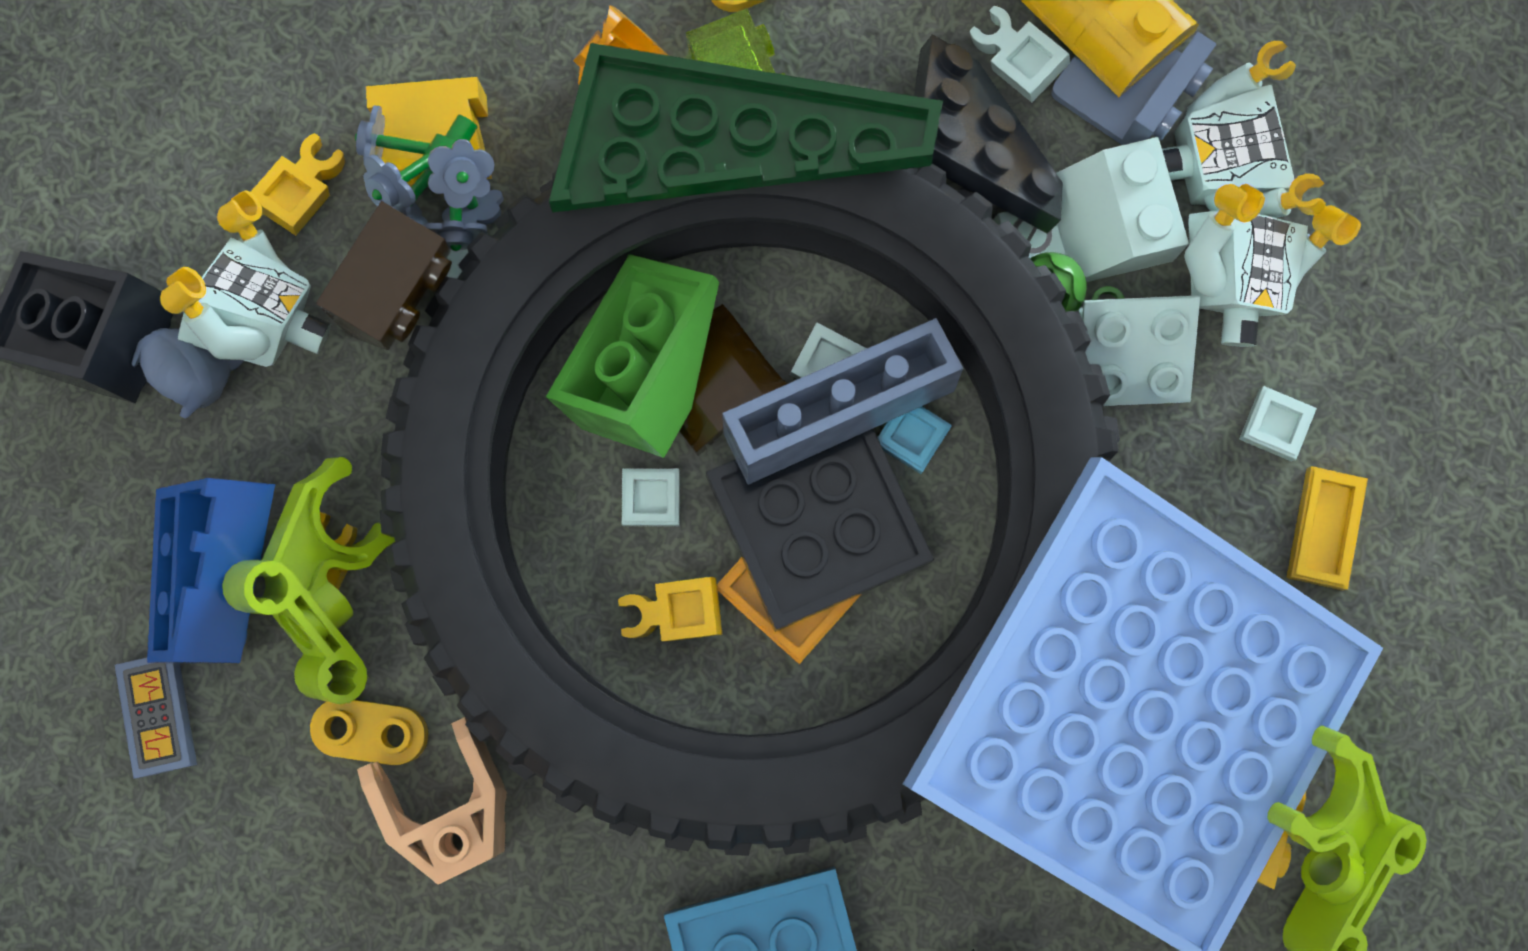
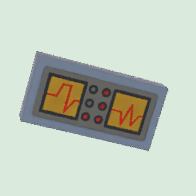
[115,658,197,779]

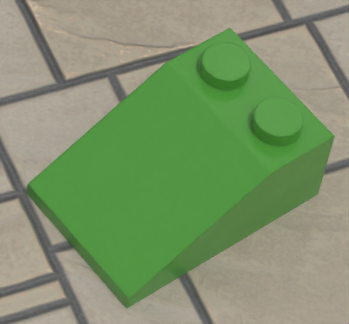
[546,254,719,458]

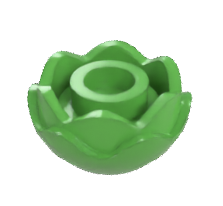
[1030,252,1087,312]

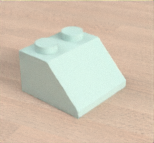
[1056,137,1189,282]

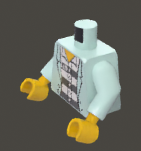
[1162,41,1326,218]
[1184,184,1361,347]
[160,191,331,367]

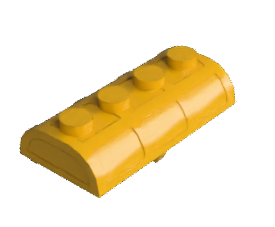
[1021,0,1199,97]

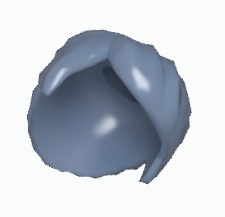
[132,328,244,419]

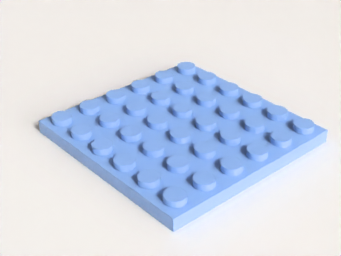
[903,457,1383,951]

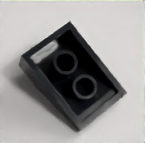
[0,251,174,404]

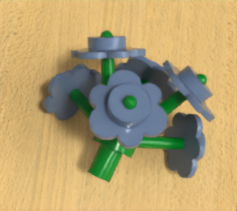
[355,105,504,252]

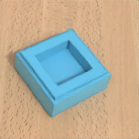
[877,406,952,474]

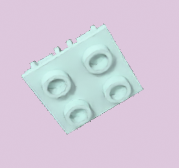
[1078,295,1200,406]

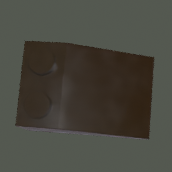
[316,201,452,350]

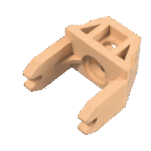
[357,717,507,885]

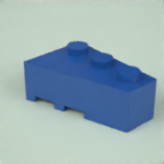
[147,478,275,664]

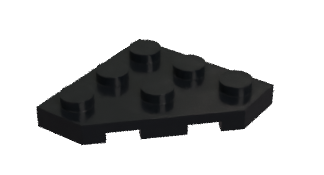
[914,34,1063,234]

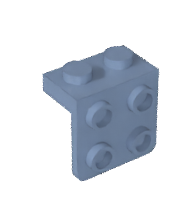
[1051,32,1216,145]

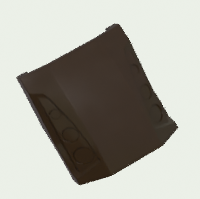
[679,304,787,456]

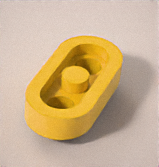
[310,700,428,765]

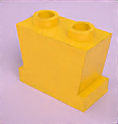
[366,77,492,187]

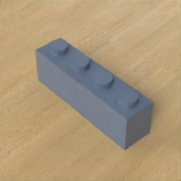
[722,318,963,485]

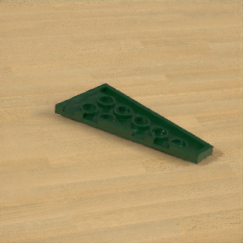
[549,43,943,213]

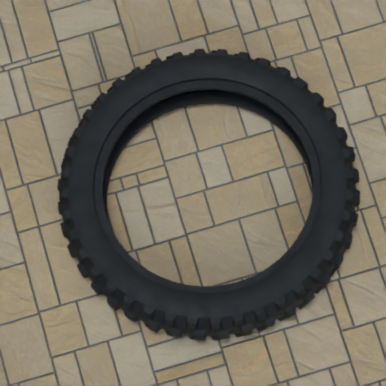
[379,164,1120,856]

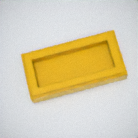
[1286,466,1368,591]

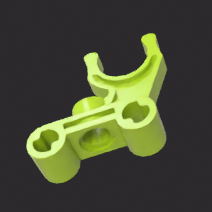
[222,457,395,704]
[1267,725,1427,951]

